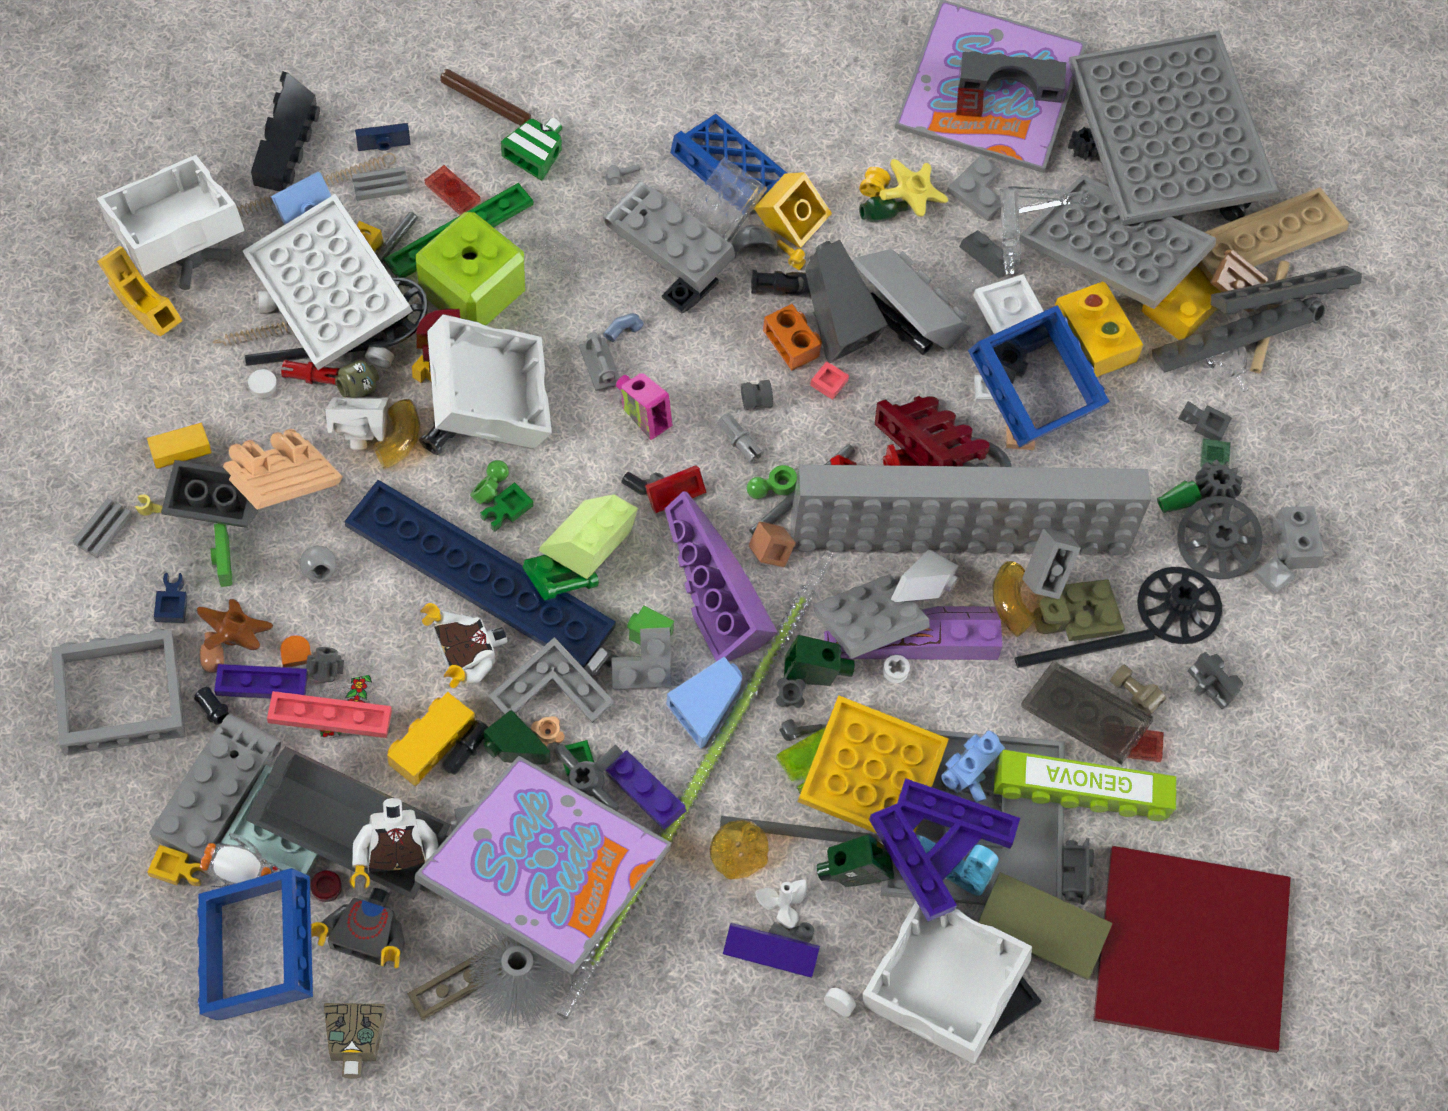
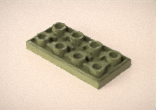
[978,872,1112,980]

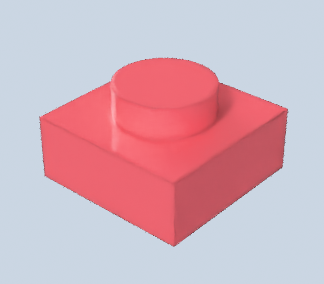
[810,361,849,400]

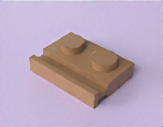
[1210,249,1268,312]

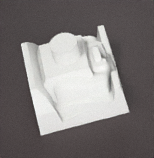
[325,397,389,450]

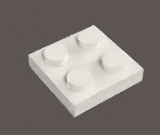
[973,274,1043,334]

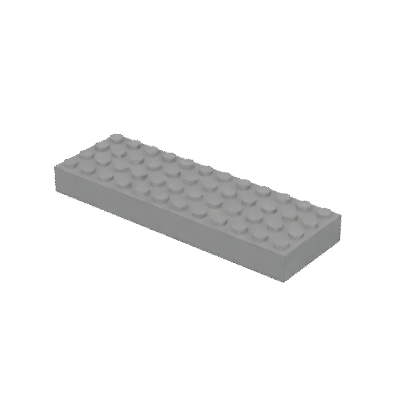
[791,465,1151,555]

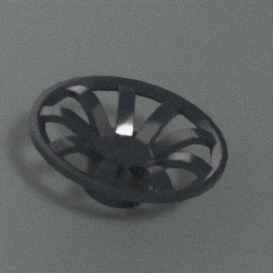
[363,278,428,348]
[1137,567,1222,645]

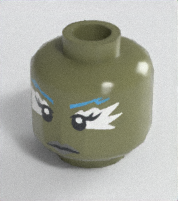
[335,360,379,398]

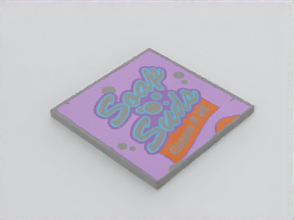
[895,0,1087,173]
[415,756,672,974]

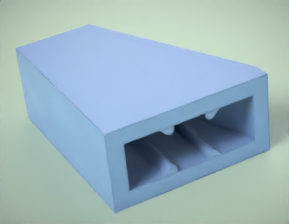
[666,657,742,749]

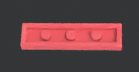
[267,691,392,738]

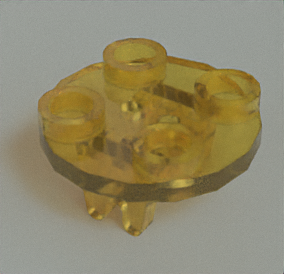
[709,819,769,880]

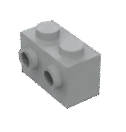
[1272,506,1324,569]
[1022,528,1081,599]

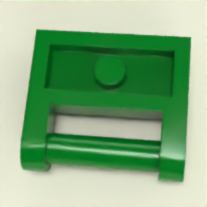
[522,555,599,600]

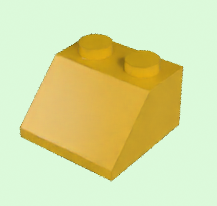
[754,172,832,248]

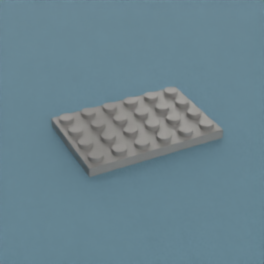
[1020,174,1216,309]

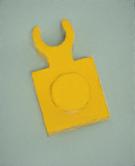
[147,845,207,886]

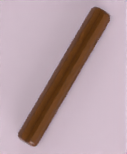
[440,69,531,126]

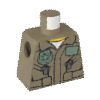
[324,1003,386,1079]

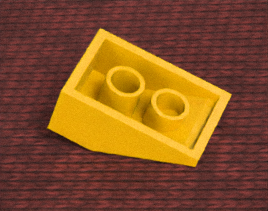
[1141,266,1221,340]

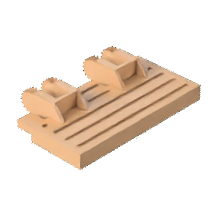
[223,428,343,510]

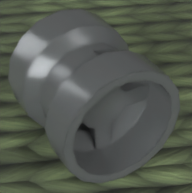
[741,379,773,410]

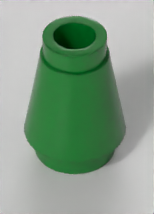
[1157,480,1201,513]

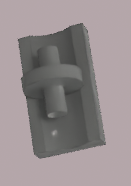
[1188,652,1243,709]

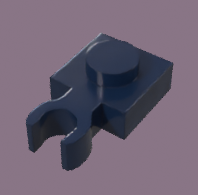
[154,573,188,623]

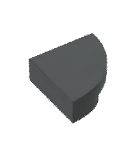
[584,647,619,676]

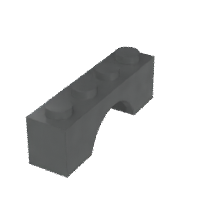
[958,51,1066,103]

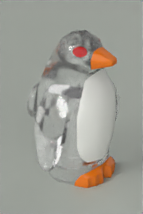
[200,833,280,890]

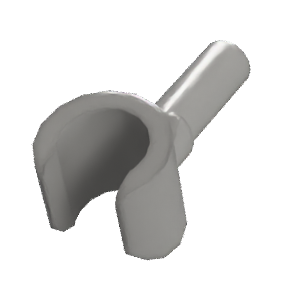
[605,164,641,185]

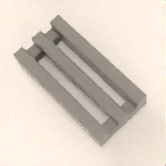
[352,166,410,201]
[73,498,132,558]

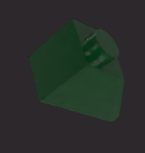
[483,710,551,765]

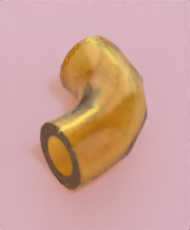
[373,399,421,470]
[992,561,1037,637]

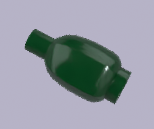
[859,196,908,223]

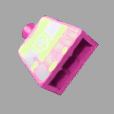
[616,373,673,440]

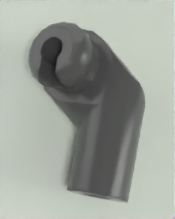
[768,922,814,943]

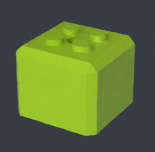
[416,212,525,326]

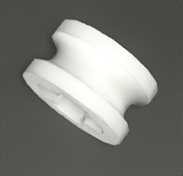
[883,655,910,683]

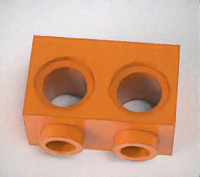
[763,304,822,371]

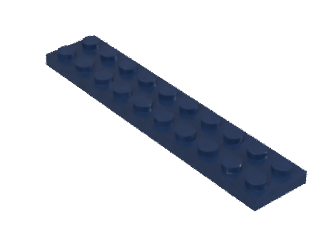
[344,480,616,668]

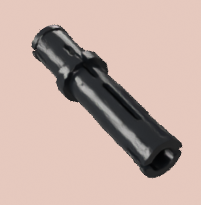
[870,292,933,355]

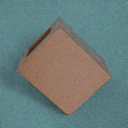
[749,521,796,567]

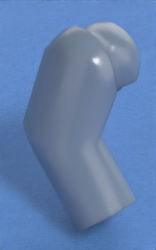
[603,313,644,342]

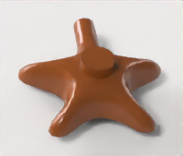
[197,599,273,651]

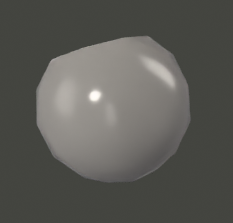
[300,545,336,582]

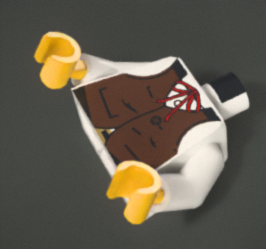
[420,603,507,688]
[350,798,439,889]

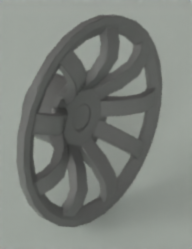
[1177,496,1263,579]

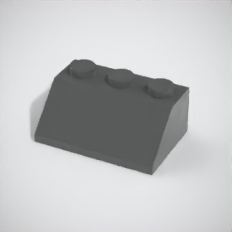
[161,460,259,528]

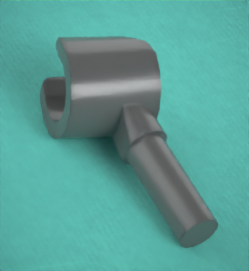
[779,719,823,741]

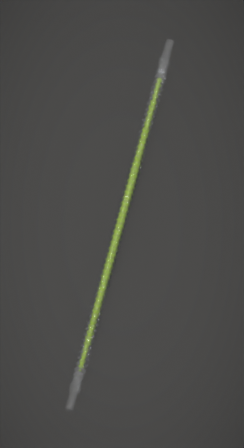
[557,550,835,1019]

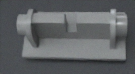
[579,332,620,391]

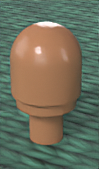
[200,632,224,673]

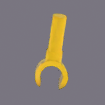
[777,239,806,270]

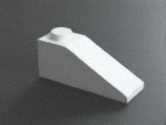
[891,549,958,602]

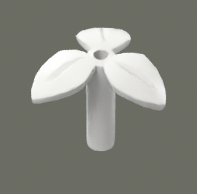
[755,880,807,929]

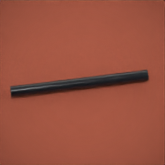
[245,337,385,366]
[1014,628,1155,668]

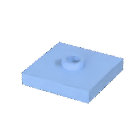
[271,172,331,225]

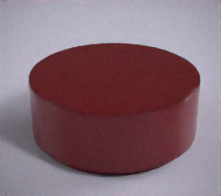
[310,870,342,902]

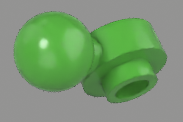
[470,460,509,504]
[747,465,797,499]

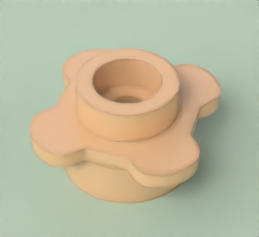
[531,716,565,747]

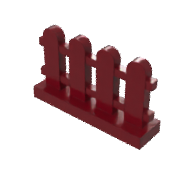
[874,396,990,467]

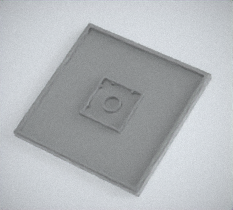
[880,729,1065,905]

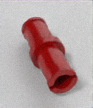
[281,360,340,386]

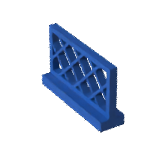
[670,114,787,216]

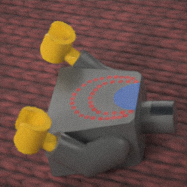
[311,888,405,968]

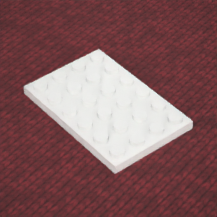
[243,194,413,370]

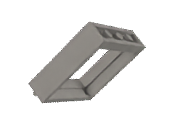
[51,629,186,756]

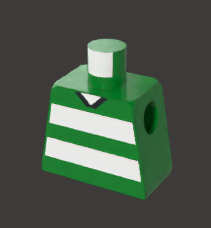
[501,118,563,181]

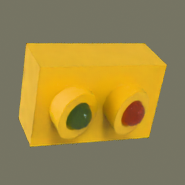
[1055,281,1143,377]

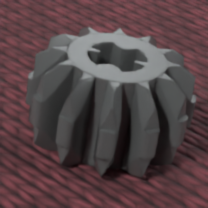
[1195,459,1243,508]

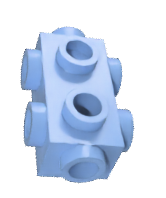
[941,730,1005,803]

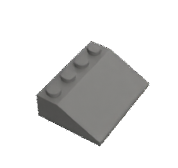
[852,249,970,350]

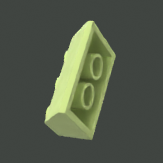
[539,494,638,579]

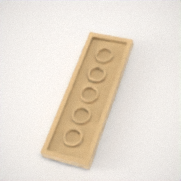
[1197,187,1349,282]

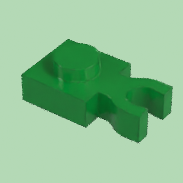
[480,482,534,532]

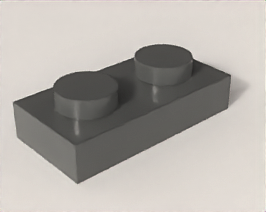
[959,230,1018,279]

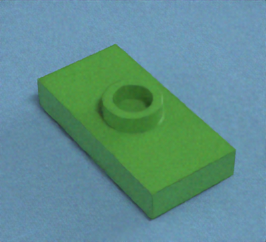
[210,523,232,587]

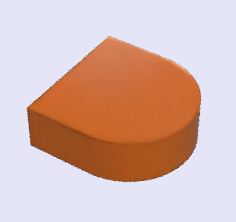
[280,635,311,668]

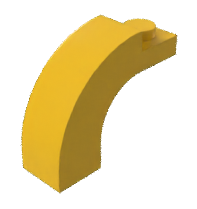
[97,246,183,337]

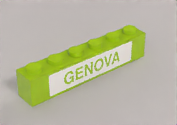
[994,750,1176,821]

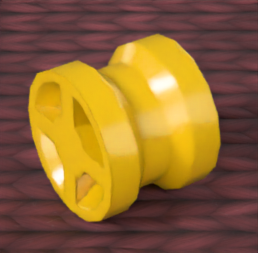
[859,167,891,197]

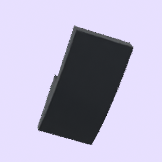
[662,277,719,314]

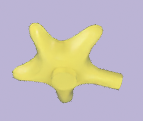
[880,159,948,217]

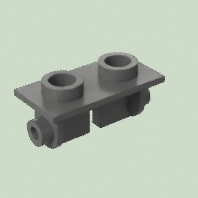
[1062,838,1094,905]

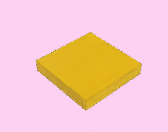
[147,422,212,469]

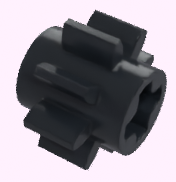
[1068,127,1098,161]

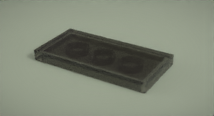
[1021,661,1153,765]

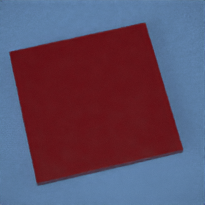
[1093,846,1291,1053]

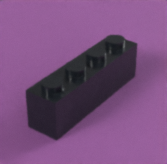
[251,71,320,191]

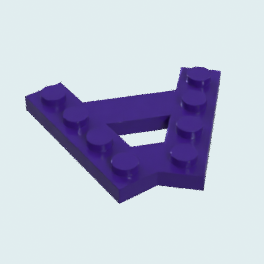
[869,778,1020,922]

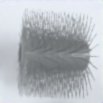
[469,929,564,1029]

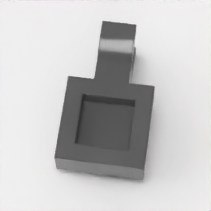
[1178,401,1232,443]

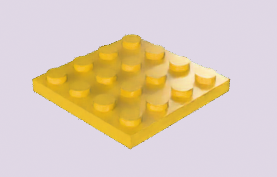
[797,695,949,834]

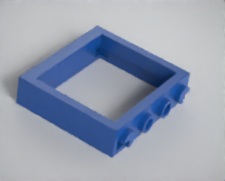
[968,305,1110,448]
[197,868,313,1020]

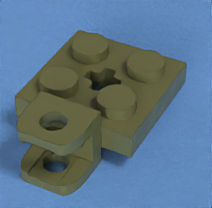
[1032,579,1125,641]

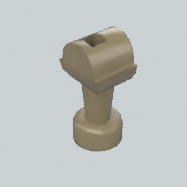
[1110,664,1166,716]

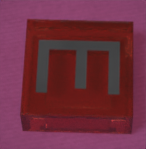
[956,88,984,117]

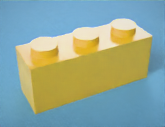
[387,692,475,787]

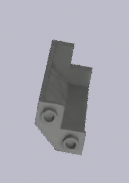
[246,746,451,900]

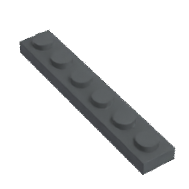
[1211,265,1362,314]
[1152,299,1313,373]

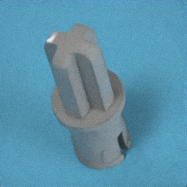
[717,413,764,464]

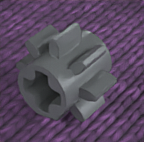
[306,647,344,682]

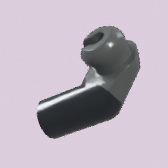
[621,472,665,495]

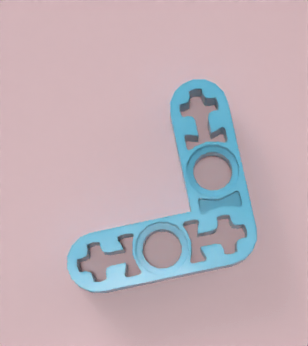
[916,835,999,896]

